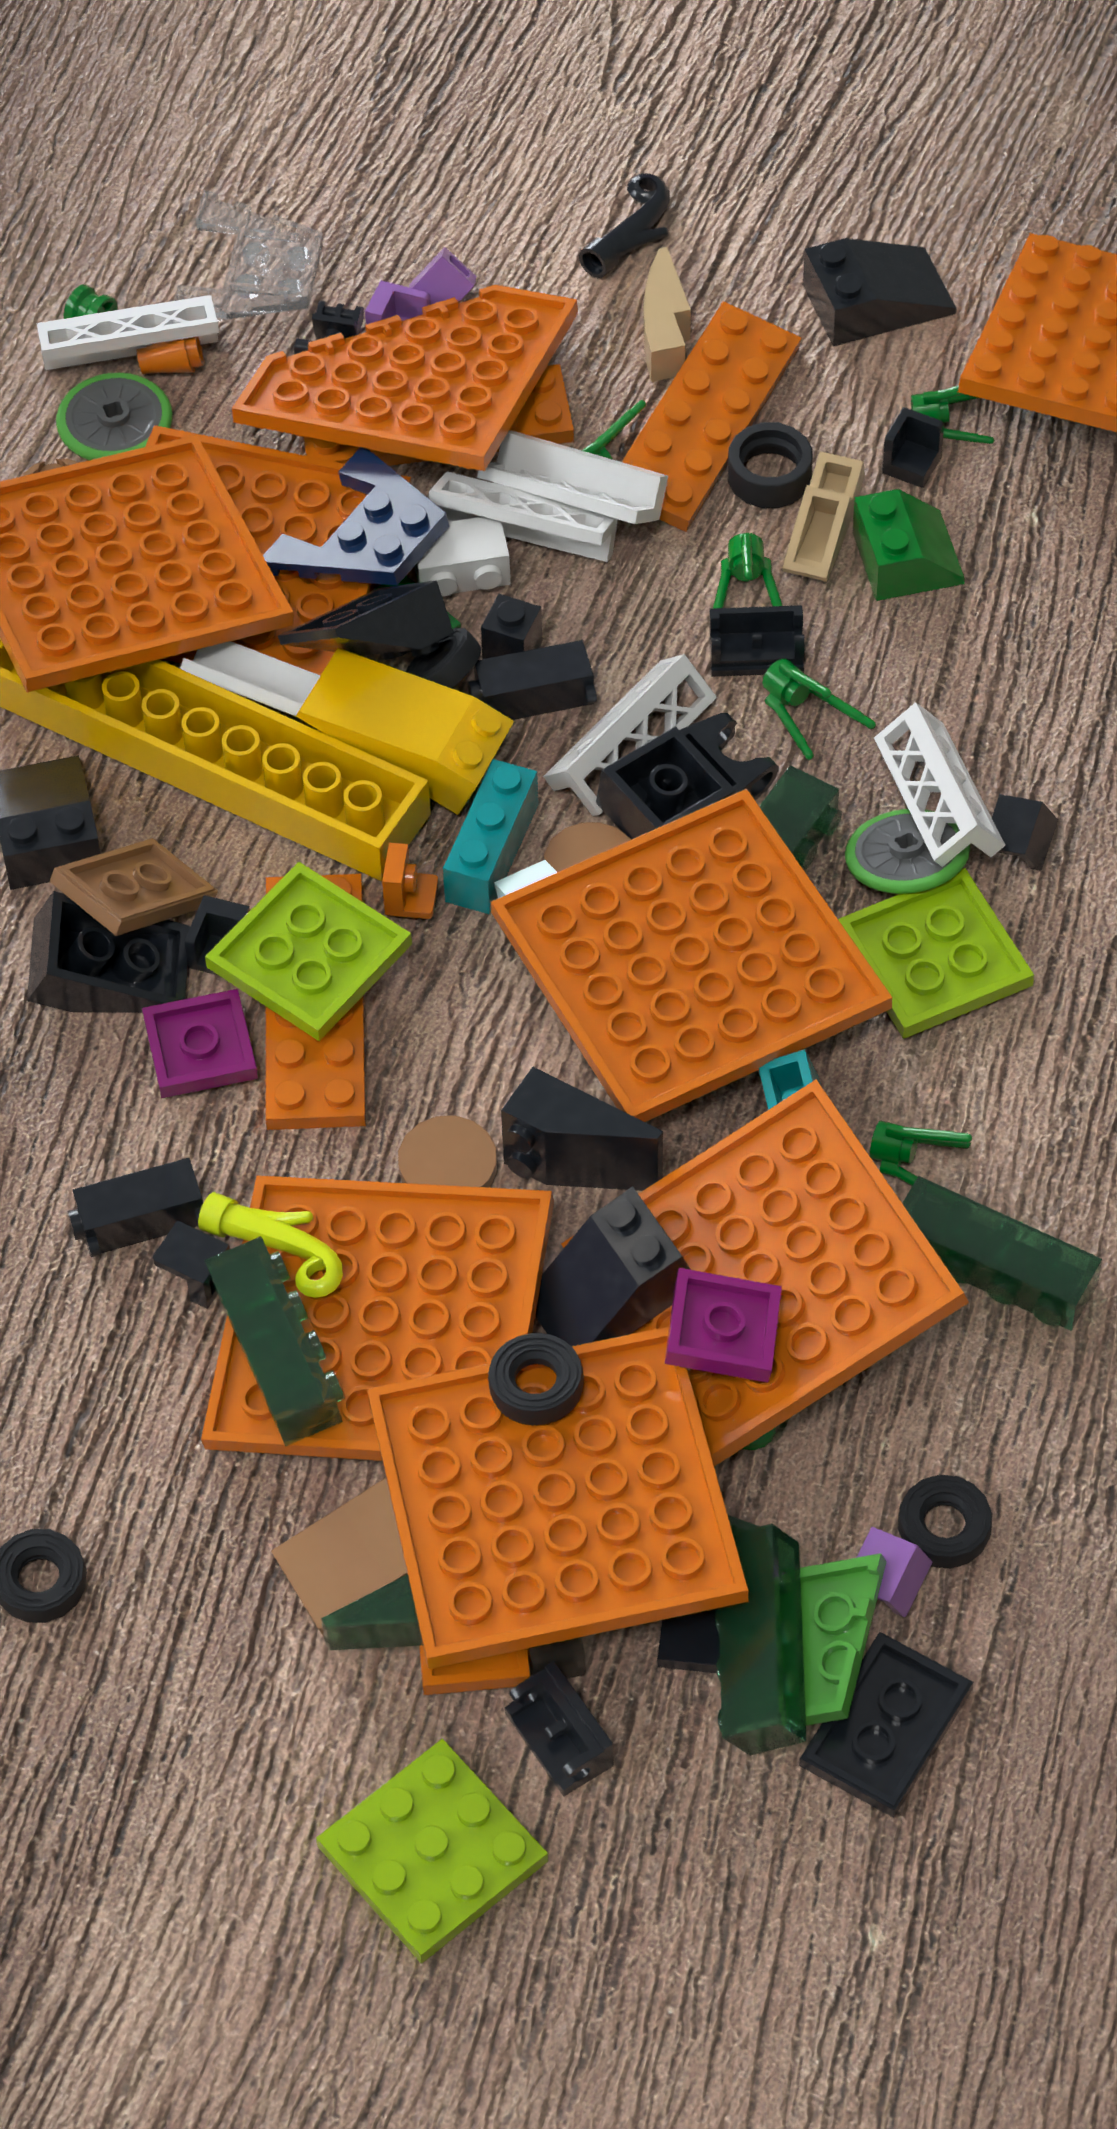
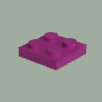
[142,989,258,1099]
[664,1268,782,1382]

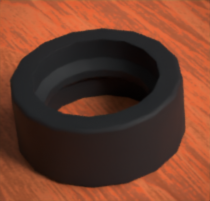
[728,422,813,508]

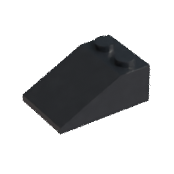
[803,238,956,347]
[278,580,454,660]
[0,755,101,890]
[27,891,190,1013]
[501,1066,663,1191]
[535,1187,691,1347]

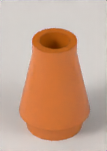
[137,336,204,375]

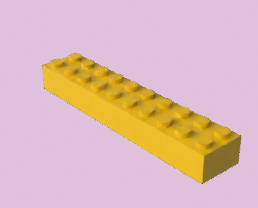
[0,638,431,882]

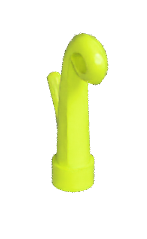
[198,1192,343,1298]

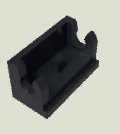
[709,605,805,677]
[505,1661,614,1797]

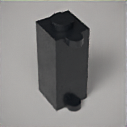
[467,640,597,720]
[67,1158,203,1258]

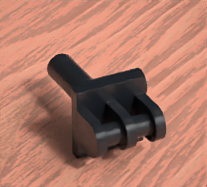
[294,300,364,354]

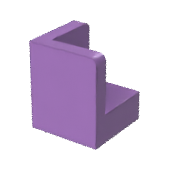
[409,247,477,304]
[365,280,431,325]
[856,1527,933,1617]

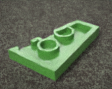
[778,1553,886,1728]

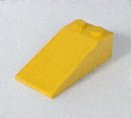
[296,648,514,815]

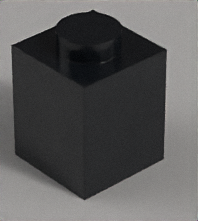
[481,594,543,659]

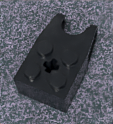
[596,713,779,840]

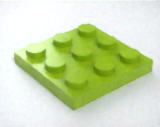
[205,862,412,1041]
[838,868,1034,1039]
[316,1738,548,1964]

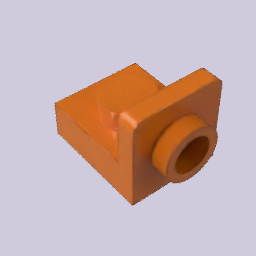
[382,843,438,919]

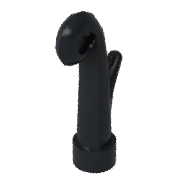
[579,173,670,278]

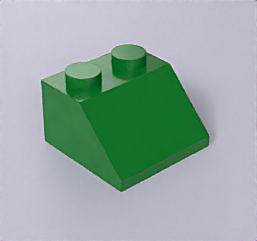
[852,489,965,601]

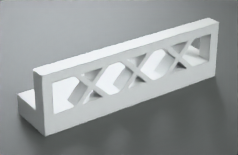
[37,295,219,370]
[477,430,668,524]
[429,472,618,562]
[180,641,320,716]
[543,654,717,816]
[874,702,1005,867]

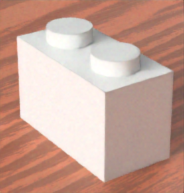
[414,517,511,597]

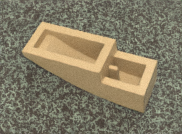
[643,247,691,382]
[782,451,865,582]

